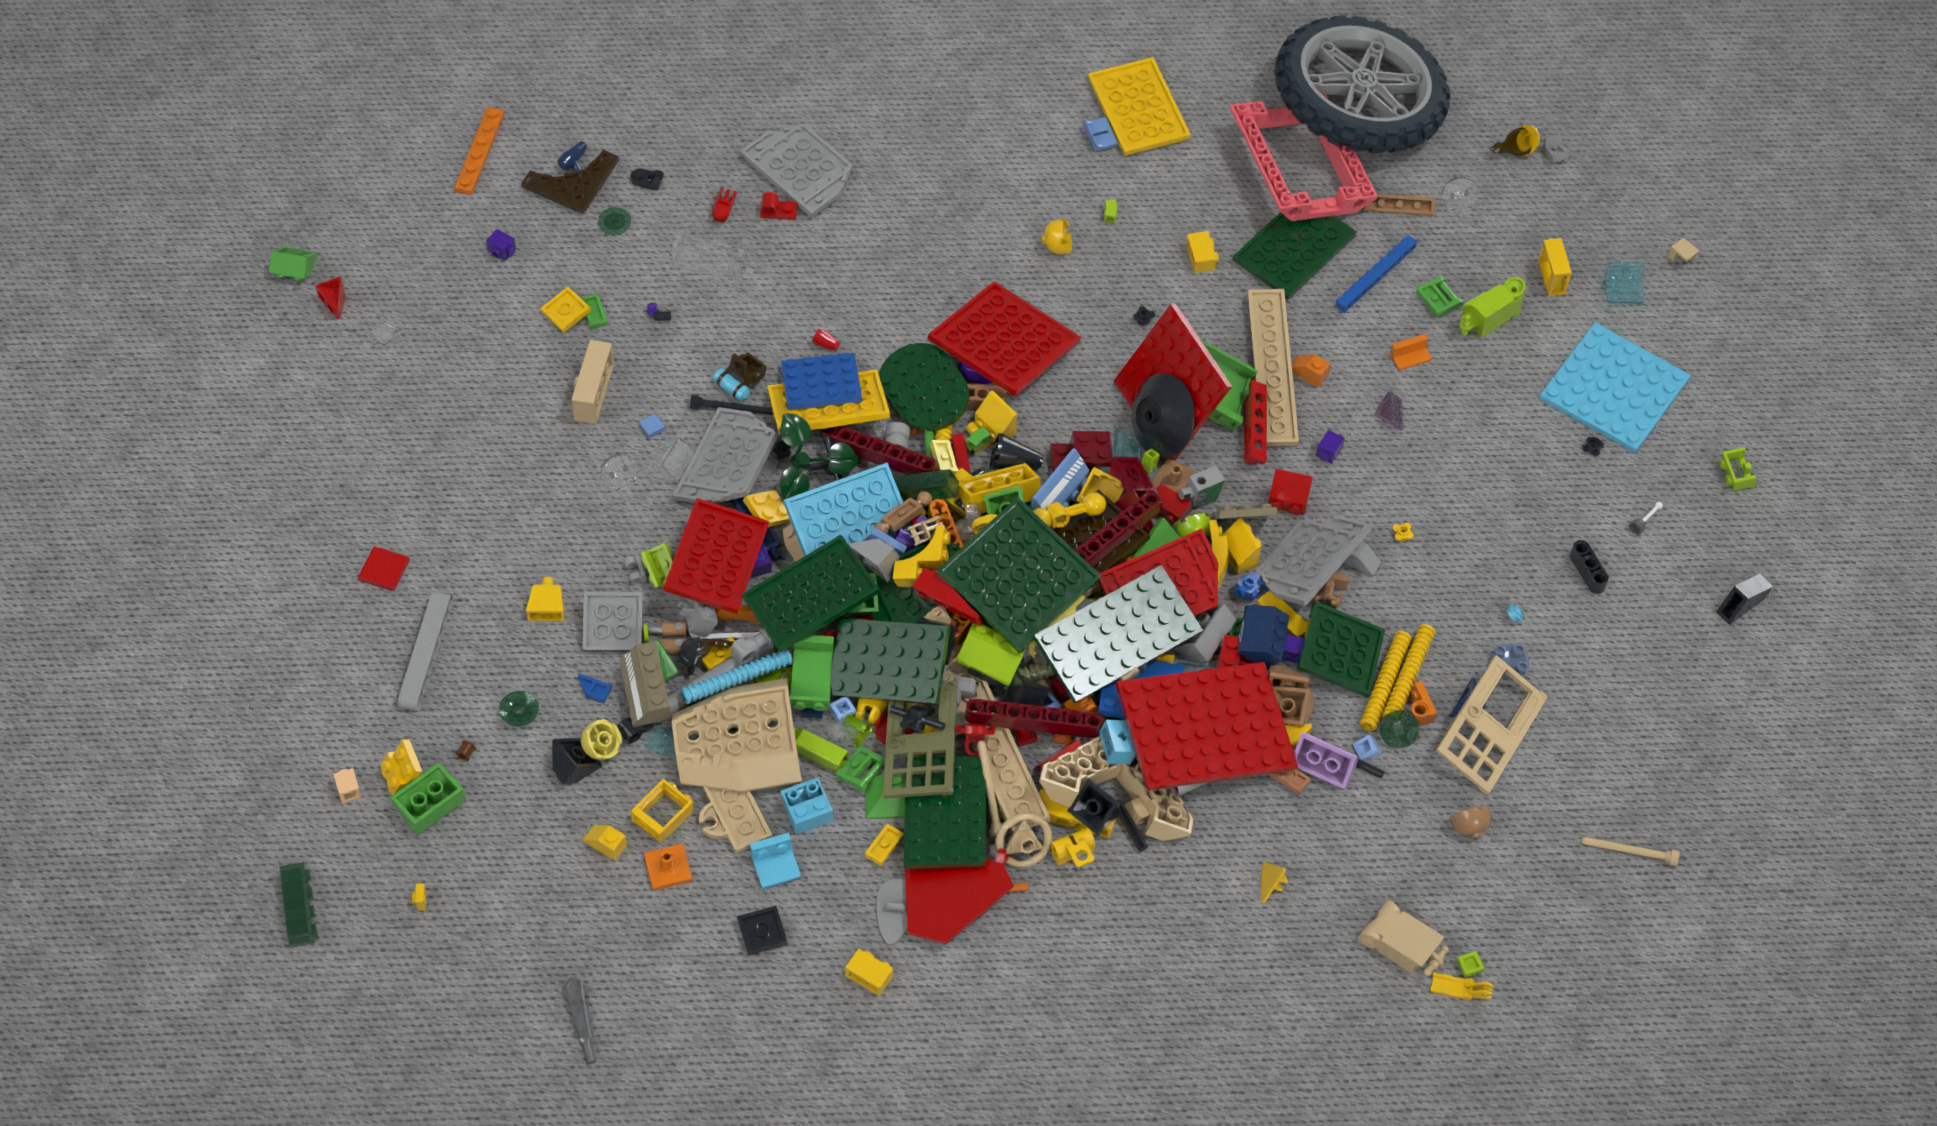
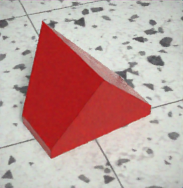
[315,276,346,320]

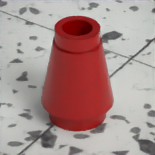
[812,329,841,352]

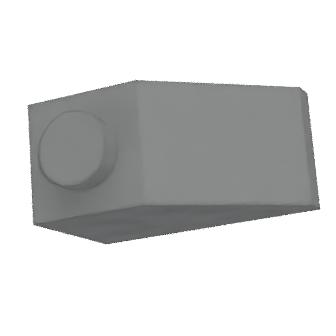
[1343,541,1381,577]

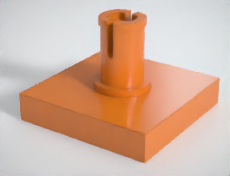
[644,844,693,891]

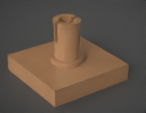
[1152,459,1197,493]

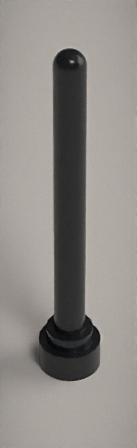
[690,394,774,415]

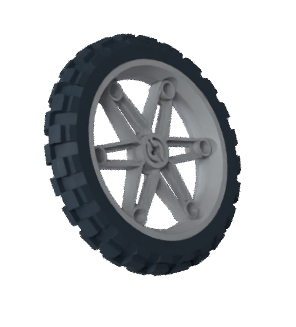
[1274,15,1451,154]

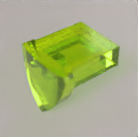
[844,713,872,746]

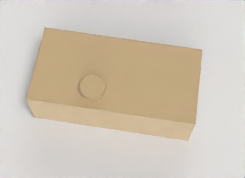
[571,340,614,424]

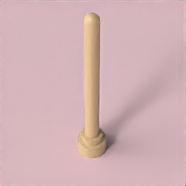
[978,741,1006,837]
[1582,837,1680,866]

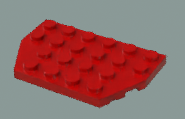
[1099,528,1219,617]

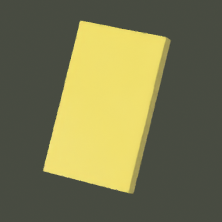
[929,440,958,482]

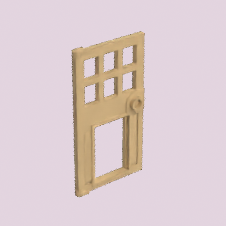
[1435,655,1548,795]

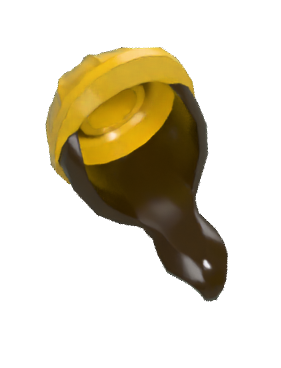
[1490,125,1540,156]

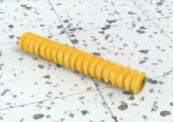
[1382,624,1436,723]
[1359,631,1412,731]

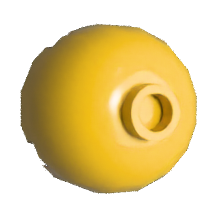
[1042,218,1072,255]

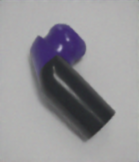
[646,303,671,321]

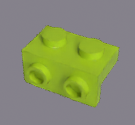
[641,542,674,588]

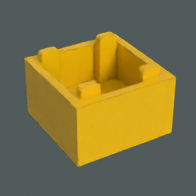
[1076,467,1126,503]

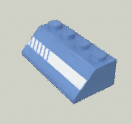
[1030,448,1089,511]

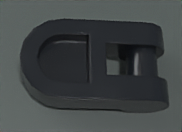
[630,168,664,190]

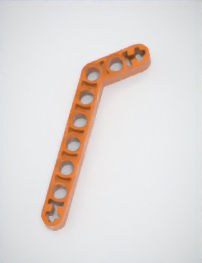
[930,499,981,646]

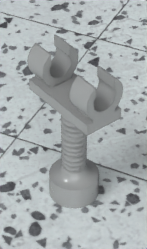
[624,550,675,585]

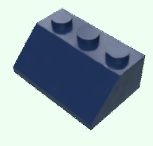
[1237,605,1289,670]

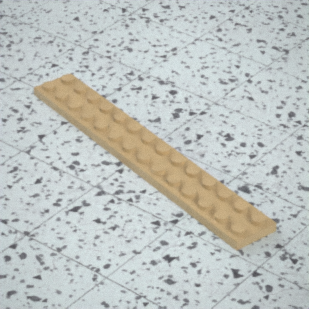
[942,611,1050,834]

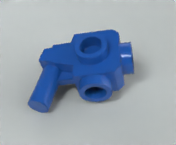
[1234,572,1269,600]

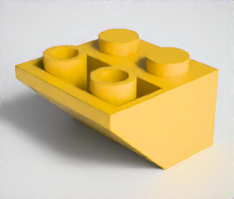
[1223,518,1262,575]

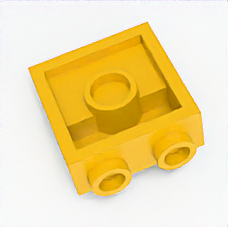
[380,739,422,795]

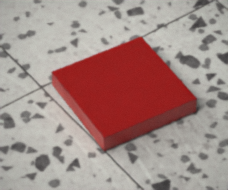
[358,546,410,591]
[1036,739,1082,772]

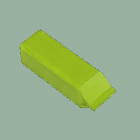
[794,727,849,772]

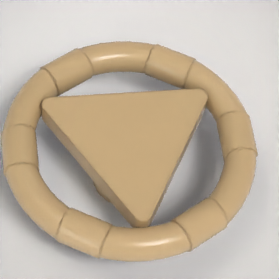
[996,813,1052,868]

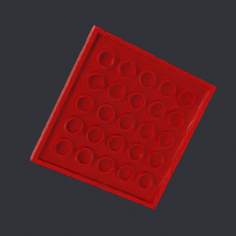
[927,281,1081,397]
[1114,304,1232,461]

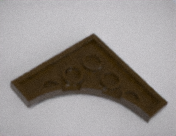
[521,150,619,214]

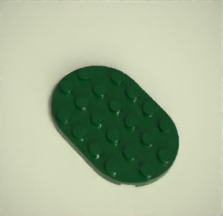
[879,343,970,431]

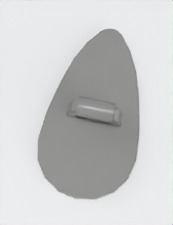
[876,879,907,945]

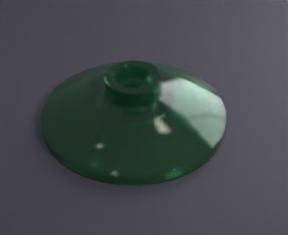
[499,691,539,726]

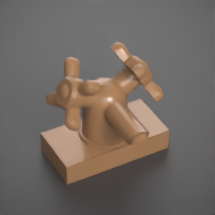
[1310,572,1349,609]

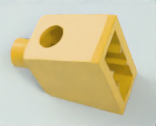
[526,577,565,621]

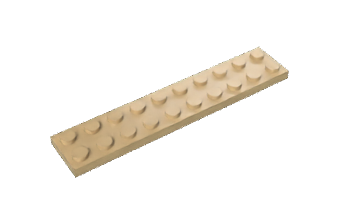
[1247,289,1299,446]

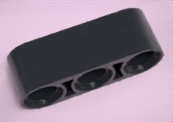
[1570,540,1609,594]

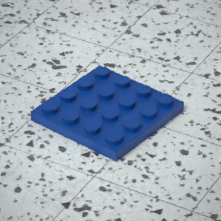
[781,353,862,410]

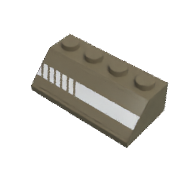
[620,641,672,727]

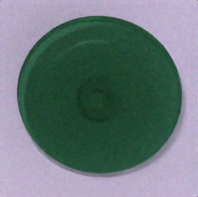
[598,207,631,235]

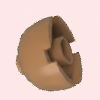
[1450,804,1492,839]

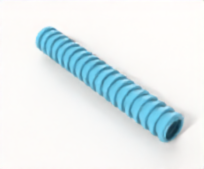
[681,649,792,704]

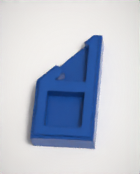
[578,673,612,704]

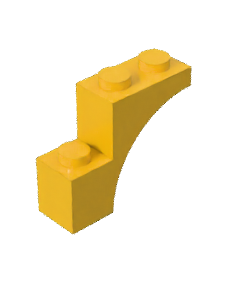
[893,525,950,587]

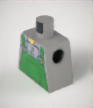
[1178,466,1225,506]

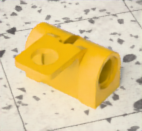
[1049,828,1095,868]

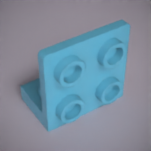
[750,833,801,889]

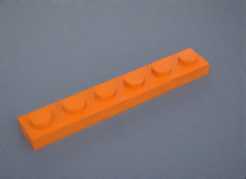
[455,107,505,195]

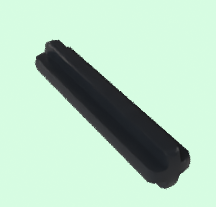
[1117,799,1148,852]

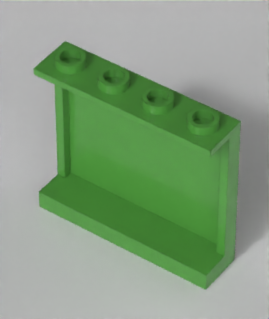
[1200,339,1258,431]

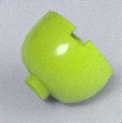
[1173,513,1211,538]

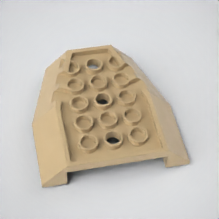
[672,678,802,792]

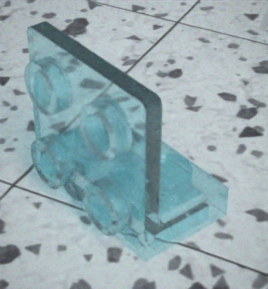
[1604,261,1645,304]

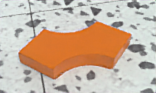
[715,605,759,624]

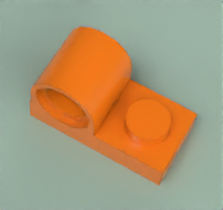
[1409,680,1437,726]

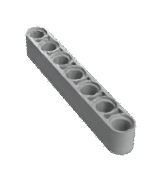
[398,591,453,711]

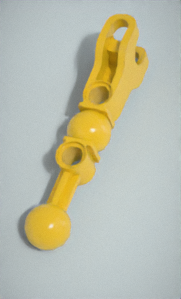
[972,492,1106,534]

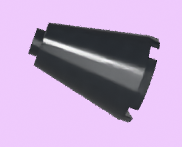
[989,433,1043,471]

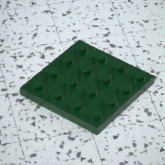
[1296,601,1385,697]

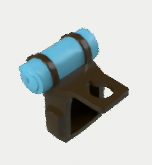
[713,352,766,402]

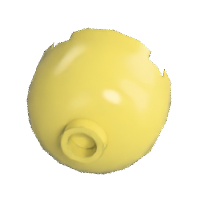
[581,719,622,760]

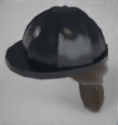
[679,637,734,675]

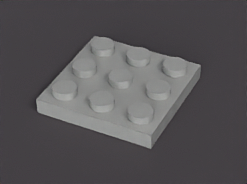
[583,592,643,651]

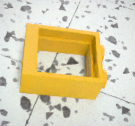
[1538,238,1572,296]
[630,779,694,843]

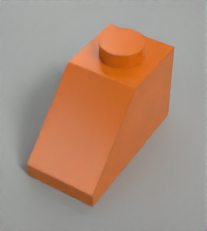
[1291,354,1331,388]

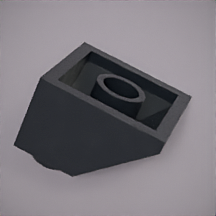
[552,738,602,784]

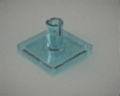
[1112,428,1141,460]

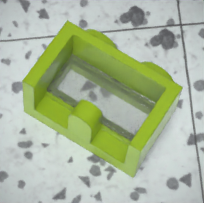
[1719,447,1756,491]

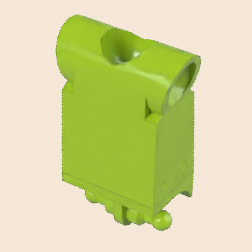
[1459,277,1526,338]

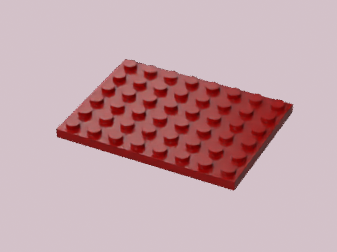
[1115,662,1298,791]

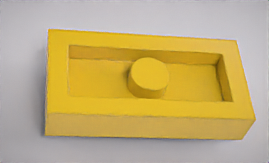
[700,636,735,671]
[865,823,904,867]

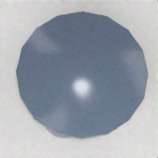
[1491,644,1529,678]

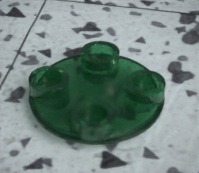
[1380,710,1419,749]

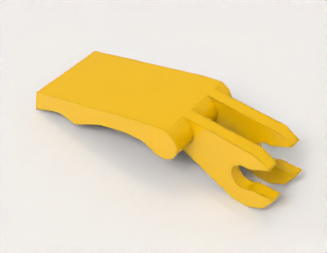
[1430,972,1494,1000]

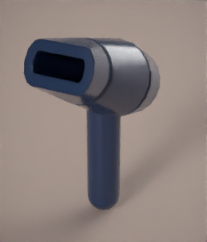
[557,141,587,172]

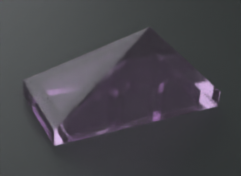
[1374,391,1404,431]

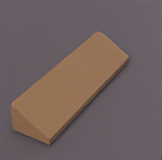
[1363,194,1436,216]

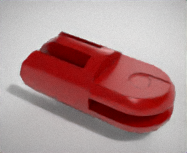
[712,187,737,223]

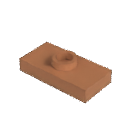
[1267,769,1311,796]

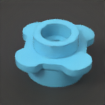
[1506,603,1524,622]

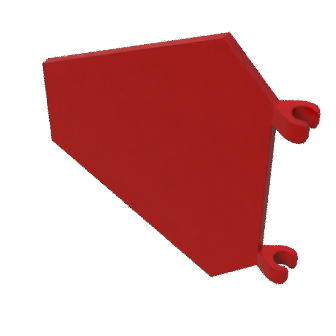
[904,848,1014,945]

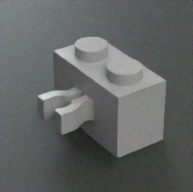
[678,599,718,637]

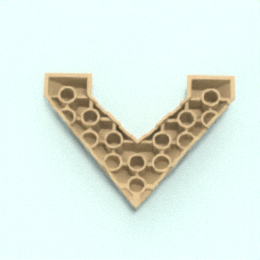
[1039,737,1193,841]

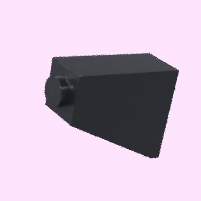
[1716,574,1774,625]

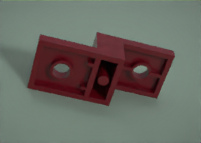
[1109,457,1164,550]

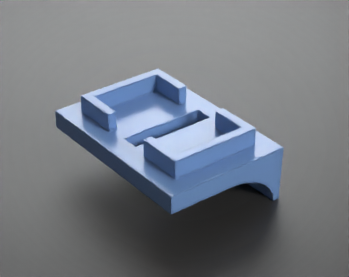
[1083,117,1118,152]

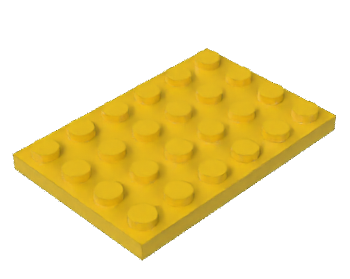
[1088,57,1191,156]
[767,369,890,435]

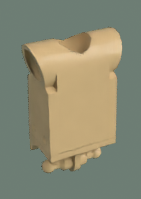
[1358,900,1449,976]

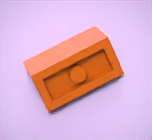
[1390,334,1432,370]

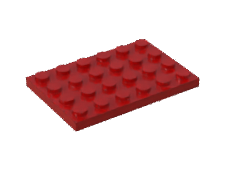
[663,498,770,614]

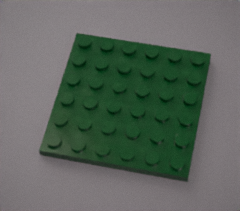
[936,497,1101,654]

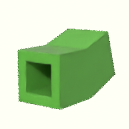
[967,426,990,452]

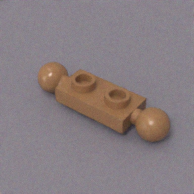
[873,491,932,534]

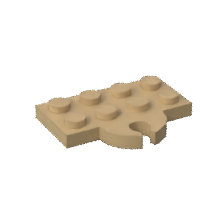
[699,787,773,854]

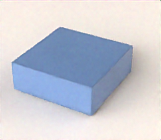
[639,414,665,438]

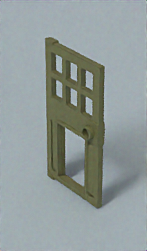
[883,681,958,799]

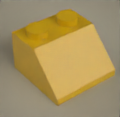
[975,390,1017,444]

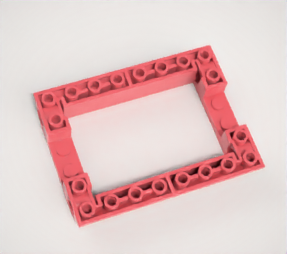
[1229,94,1378,221]

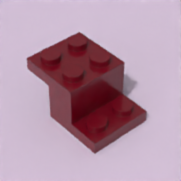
[1049,431,1113,477]

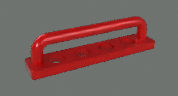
[1244,380,1267,465]

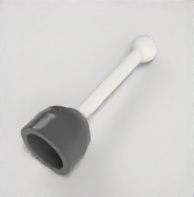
[1629,502,1663,535]

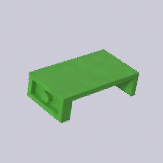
[790,635,834,711]

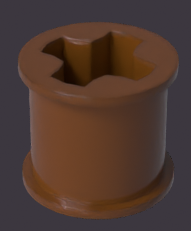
[455,740,476,761]

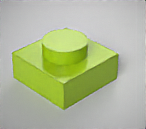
[1456,951,1485,978]

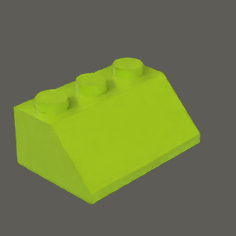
[955,623,1026,686]

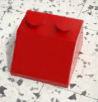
[1268,468,1313,515]

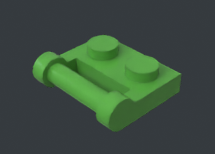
[1416,276,1464,317]
[835,746,885,792]

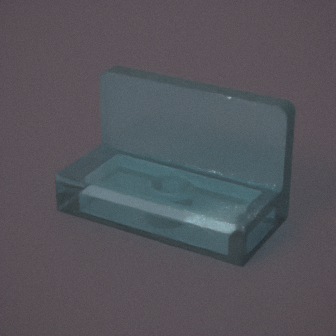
[646,725,695,759]

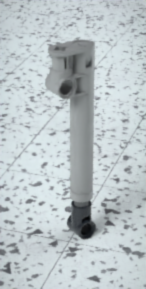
[617,628,774,744]

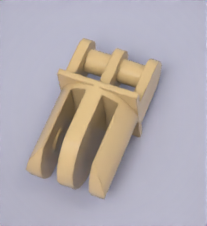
[907,515,943,546]

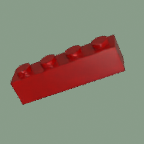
[950,433,970,474]

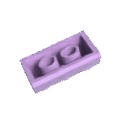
[1294,732,1357,789]

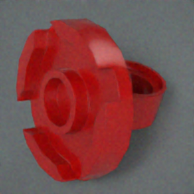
[955,723,996,756]

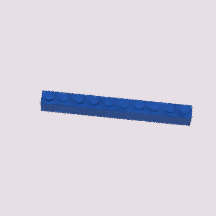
[1336,235,1417,313]

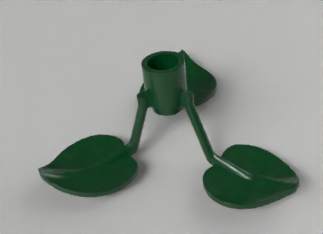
[780,413,858,500]

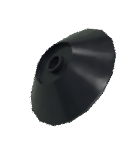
[1132,373,1195,459]

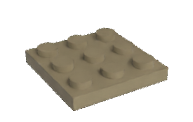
[1212,504,1278,520]

